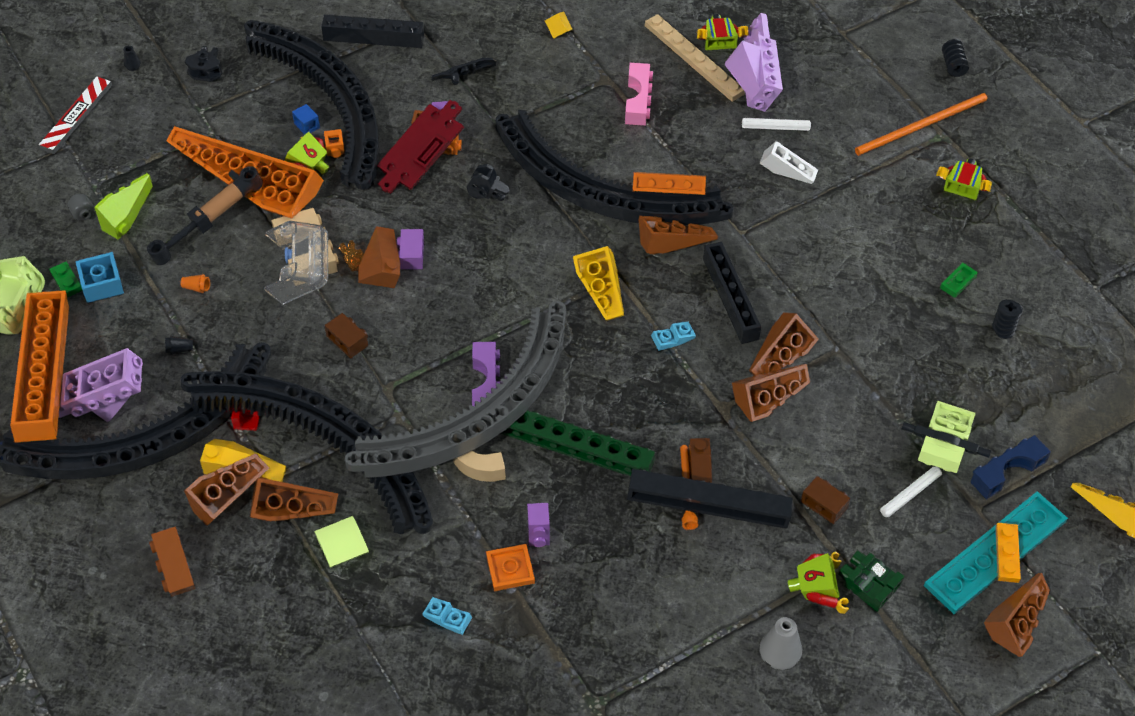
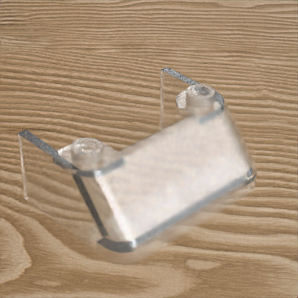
[264,221,328,304]

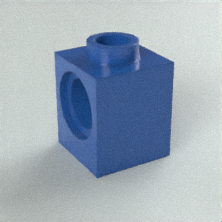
[292,104,320,135]

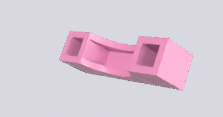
[625,63,653,126]

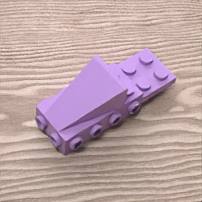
[725,13,783,112]
[59,348,143,422]

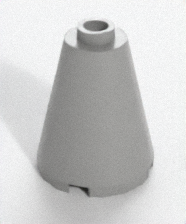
[760,617,802,670]

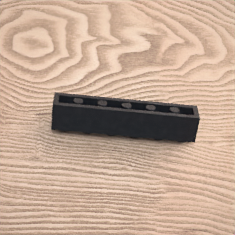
[321,15,425,48]
[703,241,761,344]

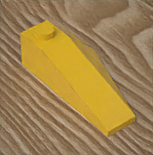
[573,246,624,321]
[200,439,286,482]
[1071,483,1135,538]

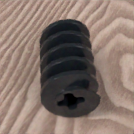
[942,39,969,77]
[992,299,1023,339]

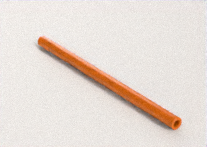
[855,93,987,156]

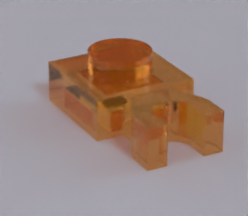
[339,240,364,272]

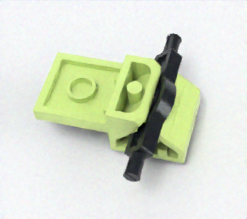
[901,401,991,473]

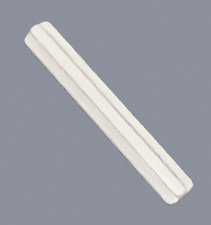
[742,118,811,131]
[880,467,942,517]

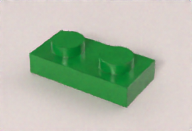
[49,262,83,297]
[940,263,978,298]

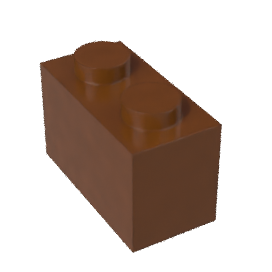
[325,313,368,359]
[801,476,850,525]

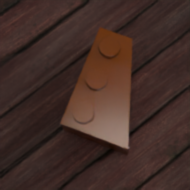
[149,526,196,597]

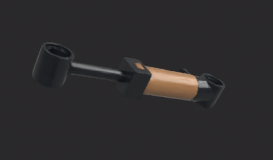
[147,166,263,265]

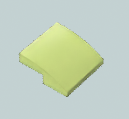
[314,516,369,568]

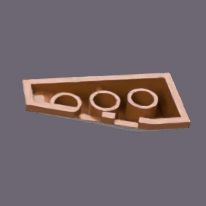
[639,216,718,255]
[749,312,819,376]
[184,454,269,526]

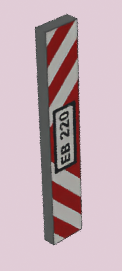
[38,76,112,154]

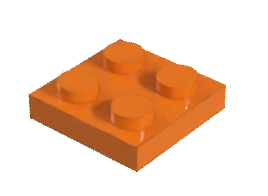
[486,544,535,591]

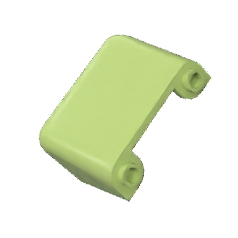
[0,256,45,335]

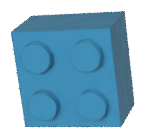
[75,252,124,303]

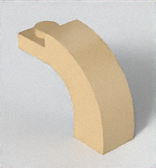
[452,451,506,482]

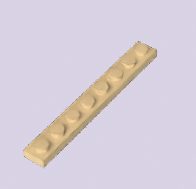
[645,14,745,102]

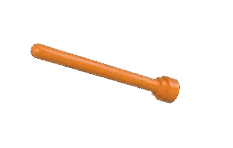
[680,445,698,530]

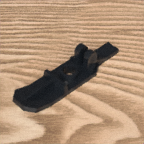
[431,58,497,85]

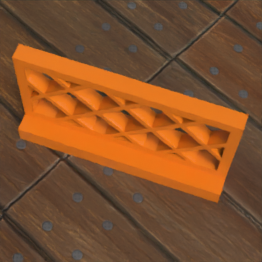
[633,172,706,195]

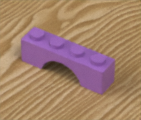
[472,342,500,407]

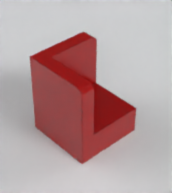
[231,408,260,431]

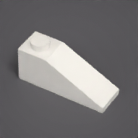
[760,141,818,184]

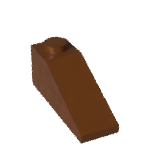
[688,438,712,483]

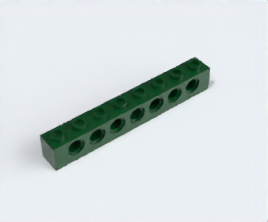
[500,411,655,476]

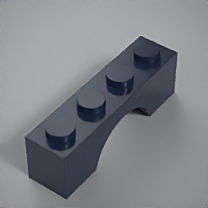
[970,435,1051,500]

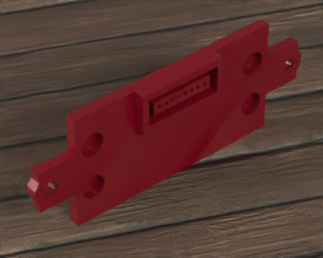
[377,100,464,194]

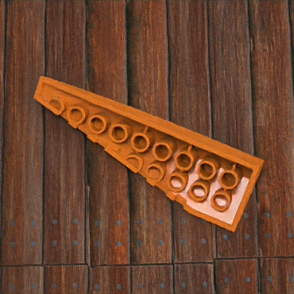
[166,126,324,219]

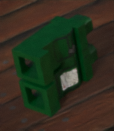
[838,550,905,612]

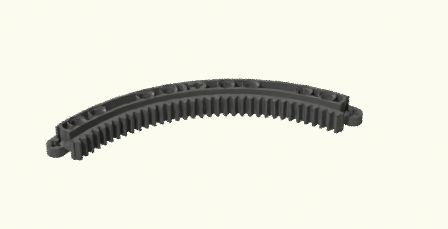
[345,301,566,478]

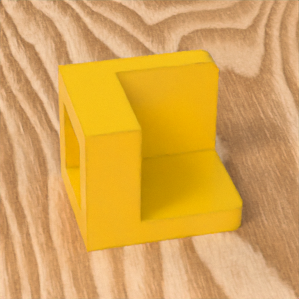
[545,11,572,38]

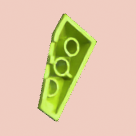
[95,173,153,240]

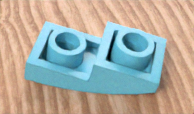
[651,321,696,350]
[423,597,472,635]

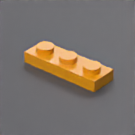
[995,523,1021,583]

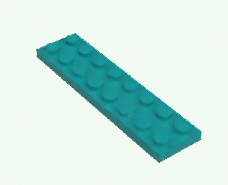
[924,491,1068,615]

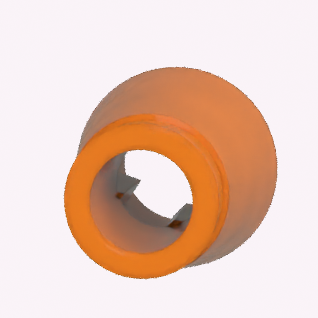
[181,275,210,293]

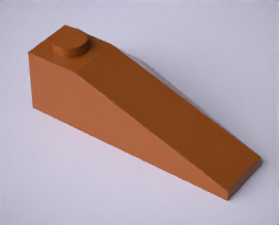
[358,226,400,288]
[732,364,810,422]
[250,477,338,522]
[984,573,1050,657]

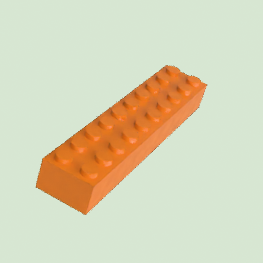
[10,291,69,442]

